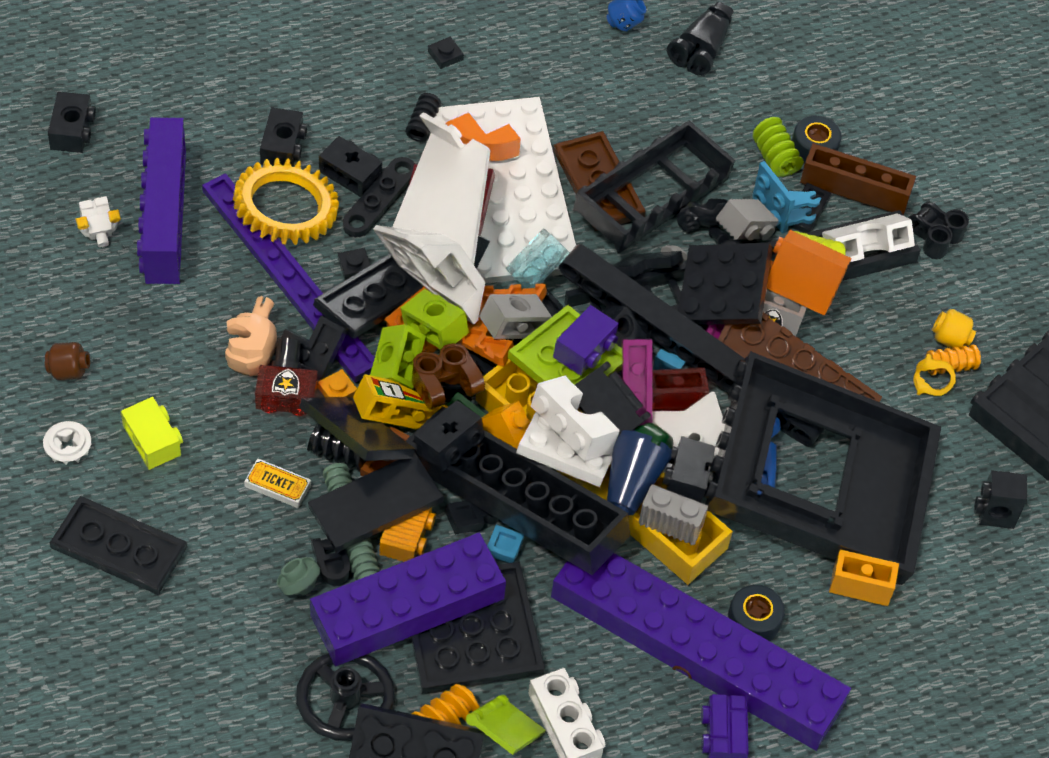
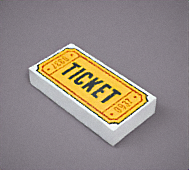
[244,459,311,508]

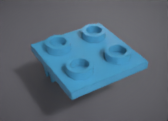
[752,161,821,234]

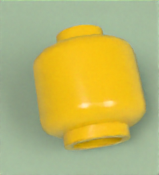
[932,309,976,349]

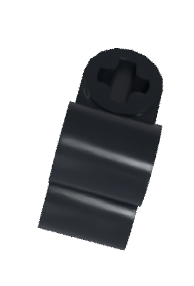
[908,201,969,259]

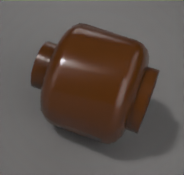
[45,342,90,380]

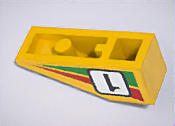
[353,374,448,429]

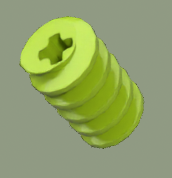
[752,117,804,177]

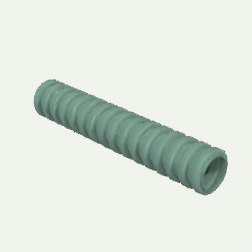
[323,463,380,581]

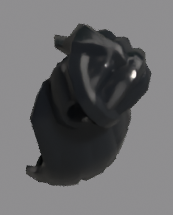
[677,198,728,233]

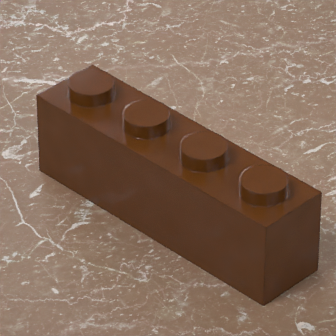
[800,143,916,215]

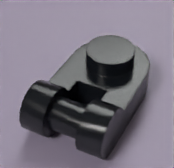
[311,538,350,585]

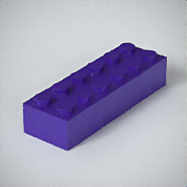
[137,117,186,284]
[310,532,506,667]

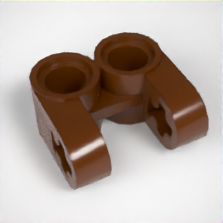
[412,343,485,409]

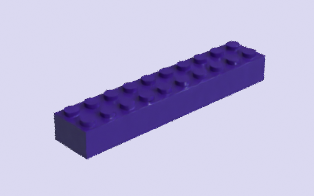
[551,553,851,751]

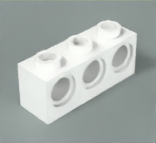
[528,668,605,758]

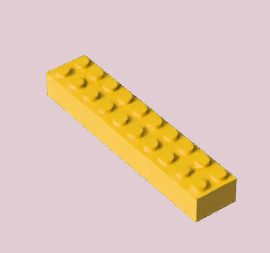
[476,359,733,585]

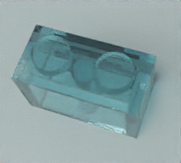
[505,228,570,288]

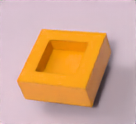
[318,369,357,399]

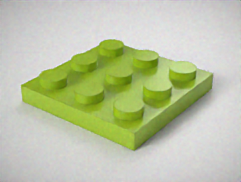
[507,305,622,385]

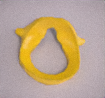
[913,354,956,396]

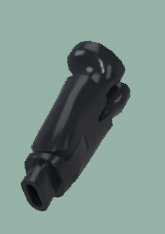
[667,2,734,75]

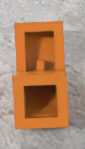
[445,112,521,161]

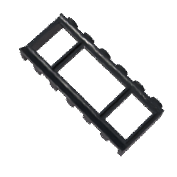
[573,120,735,254]

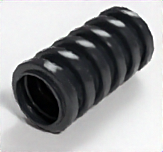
[405,93,442,142]

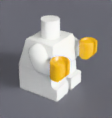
[75,196,121,247]

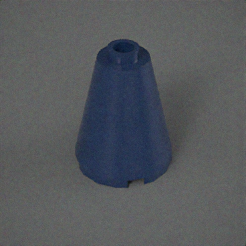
[607,430,672,515]

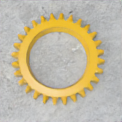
[233,158,339,245]

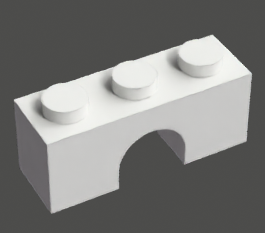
[822,213,915,262]
[531,376,620,461]

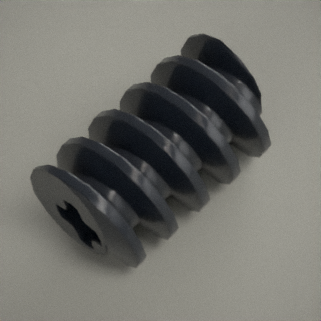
[307,423,366,472]

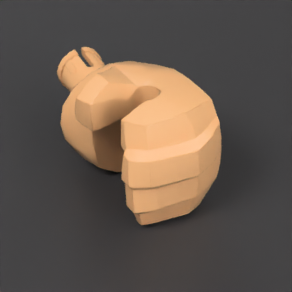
[225,296,277,376]

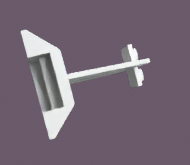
[373,112,491,324]

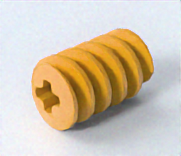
[412,684,480,725]

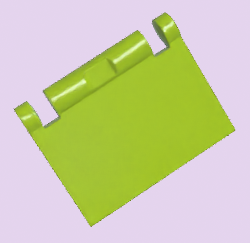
[466,695,546,755]

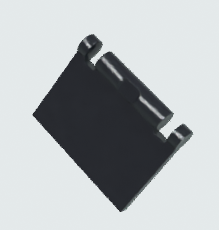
[575,361,651,435]

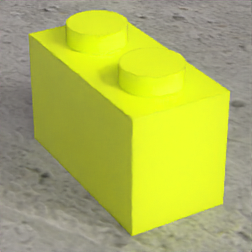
[121,397,183,470]

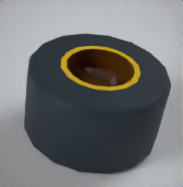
[792,115,842,164]
[728,584,785,641]

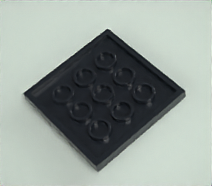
[411,561,545,694]

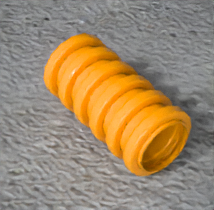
[925,344,981,376]

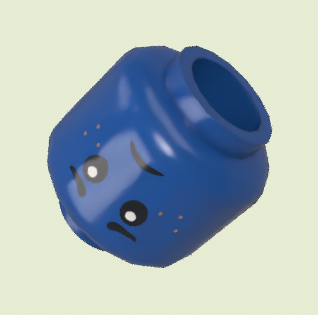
[607,0,647,32]

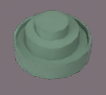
[276,557,320,595]

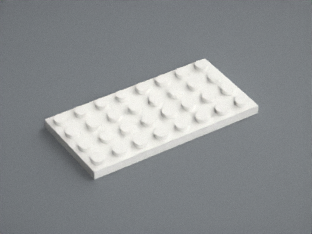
[436,97,576,284]

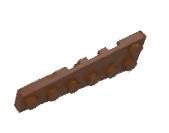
[718,312,882,402]

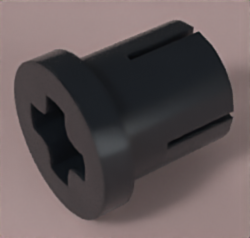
[272,338,301,371]

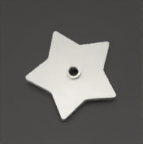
[652,392,725,481]

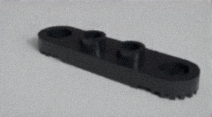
[343,157,415,238]

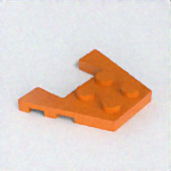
[457,284,547,367]

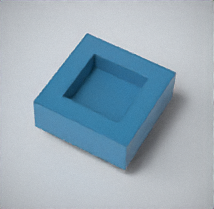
[652,349,686,385]
[487,525,524,563]

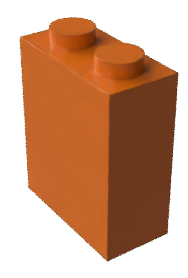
[766,230,852,316]

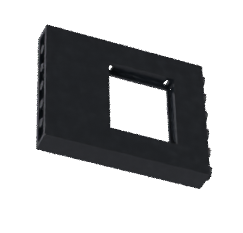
[704,351,941,585]

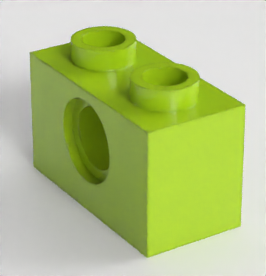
[401,289,469,349]
[370,324,426,389]

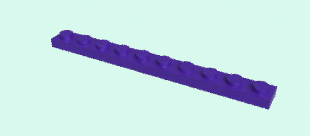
[202,173,375,383]

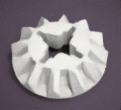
[43,421,92,465]

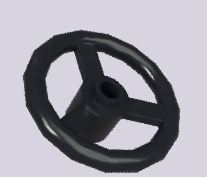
[296,653,395,741]

